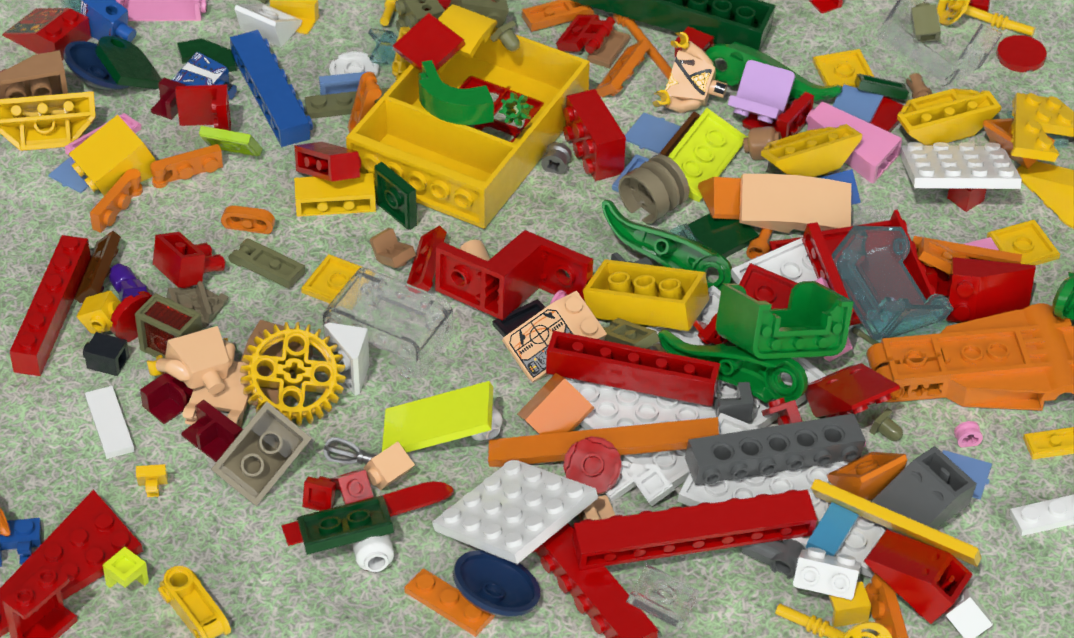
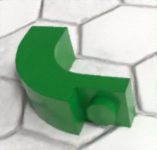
[418,60,494,125]

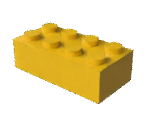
[583,259,709,331]

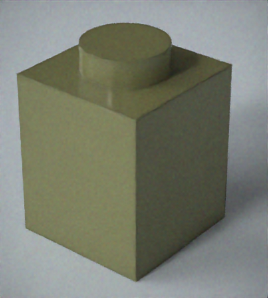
[911,3,941,44]

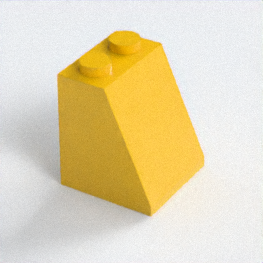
[68,114,156,196]

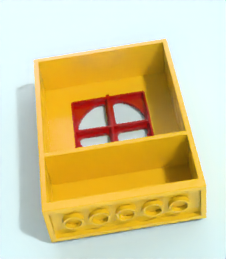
[346,27,590,229]

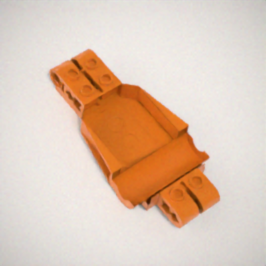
[866,303,1074,411]

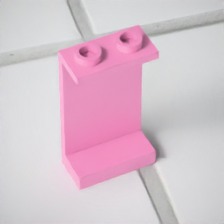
[116,0,207,21]

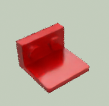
[175,85,231,131]
[742,92,814,138]

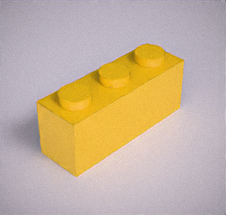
[294,173,376,217]

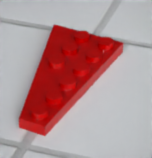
[0,489,143,637]

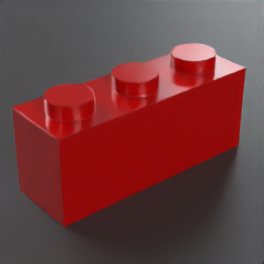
[294,141,361,182]

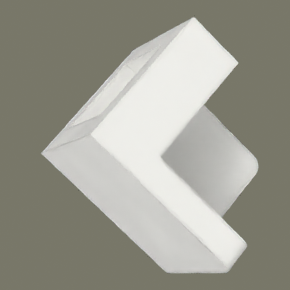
[945,588,993,638]

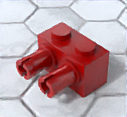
[152,231,225,288]

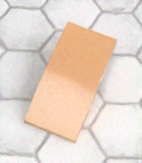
[739,174,851,233]

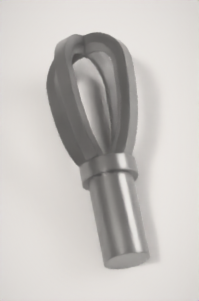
[324,437,377,464]

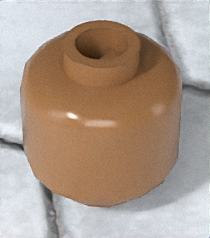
[743,126,782,160]

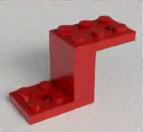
[435,230,594,320]

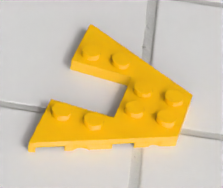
[1011,93,1074,162]

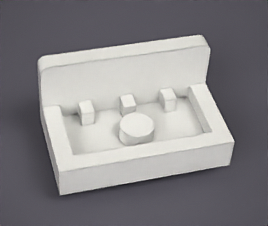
[793,547,862,600]

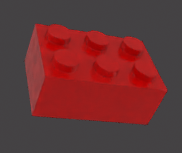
[563,89,626,181]

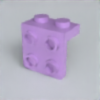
[728,60,795,124]

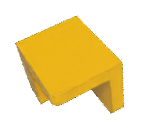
[828,581,871,627]

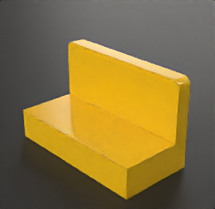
[269,0,319,34]

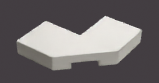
[606,461,675,507]

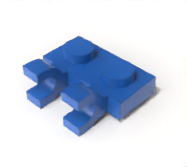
[0,518,41,567]

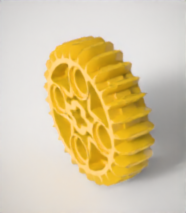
[240,322,346,426]

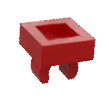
[302,476,336,511]

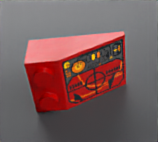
[2,8,91,61]

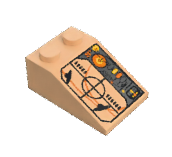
[502,291,607,383]

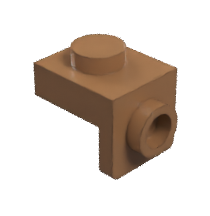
[370,228,416,268]

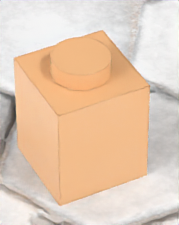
[363,442,415,490]

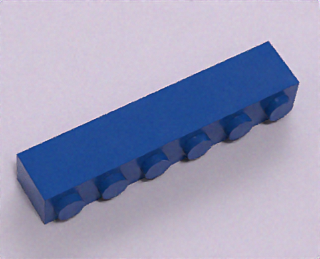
[230,30,313,147]

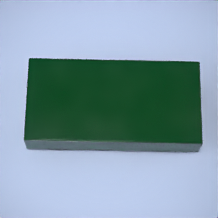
[855,74,909,100]

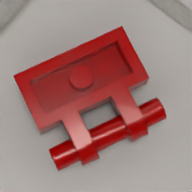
[556,15,615,54]

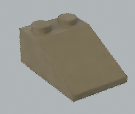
[210,401,312,506]

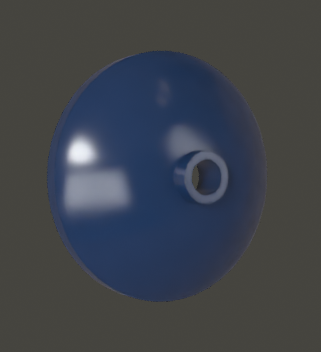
[63,41,131,90]
[453,550,541,617]

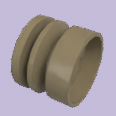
[618,154,689,224]

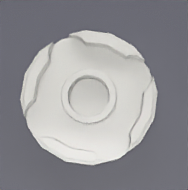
[329,51,379,78]

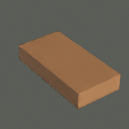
[587,30,631,69]

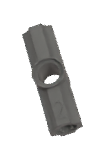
[742,539,806,579]

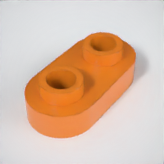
[221,205,275,234]

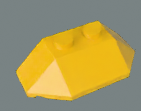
[897,88,1001,146]
[0,91,96,151]
[761,124,862,177]

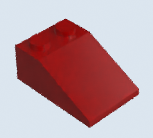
[946,257,1036,322]

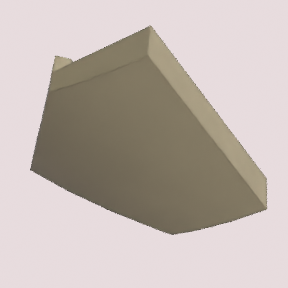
[167,281,229,329]

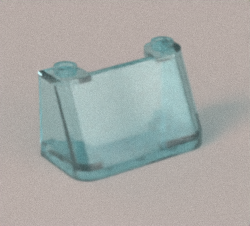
[831,226,953,340]

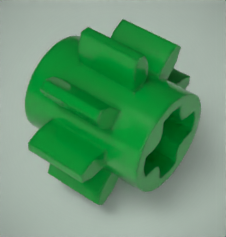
[499,93,534,126]

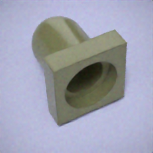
[490,20,520,51]
[869,408,903,441]

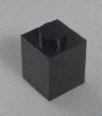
[83,332,129,376]

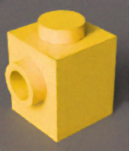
[76,290,121,334]

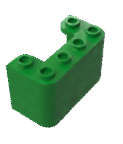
[716,281,854,359]

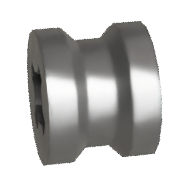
[541,142,572,174]

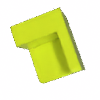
[103,547,149,588]

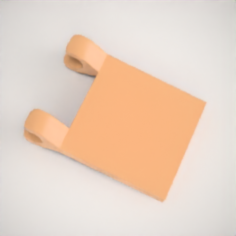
[182,361,260,427]

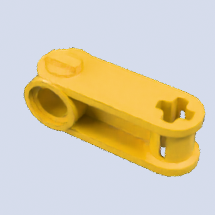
[158,566,231,638]

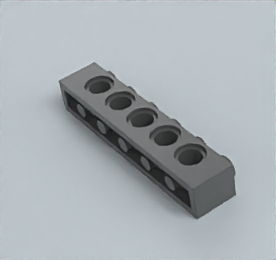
[685,414,866,485]

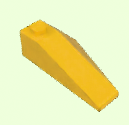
[1016,161,1074,229]

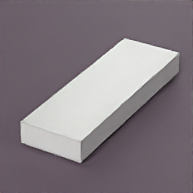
[85,386,135,459]

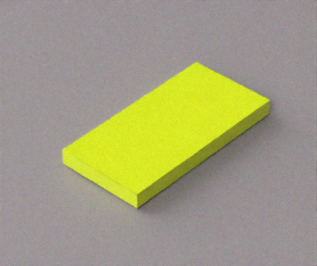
[668,108,748,202]
[382,381,494,453]

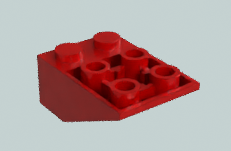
[805,363,900,418]
[864,529,973,624]

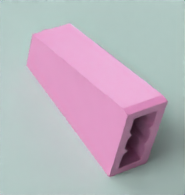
[806,102,902,184]

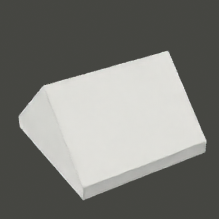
[235,3,302,47]
[324,322,370,396]

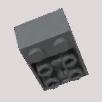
[871,446,977,537]

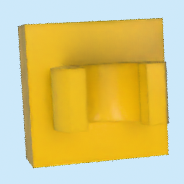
[136,464,168,497]

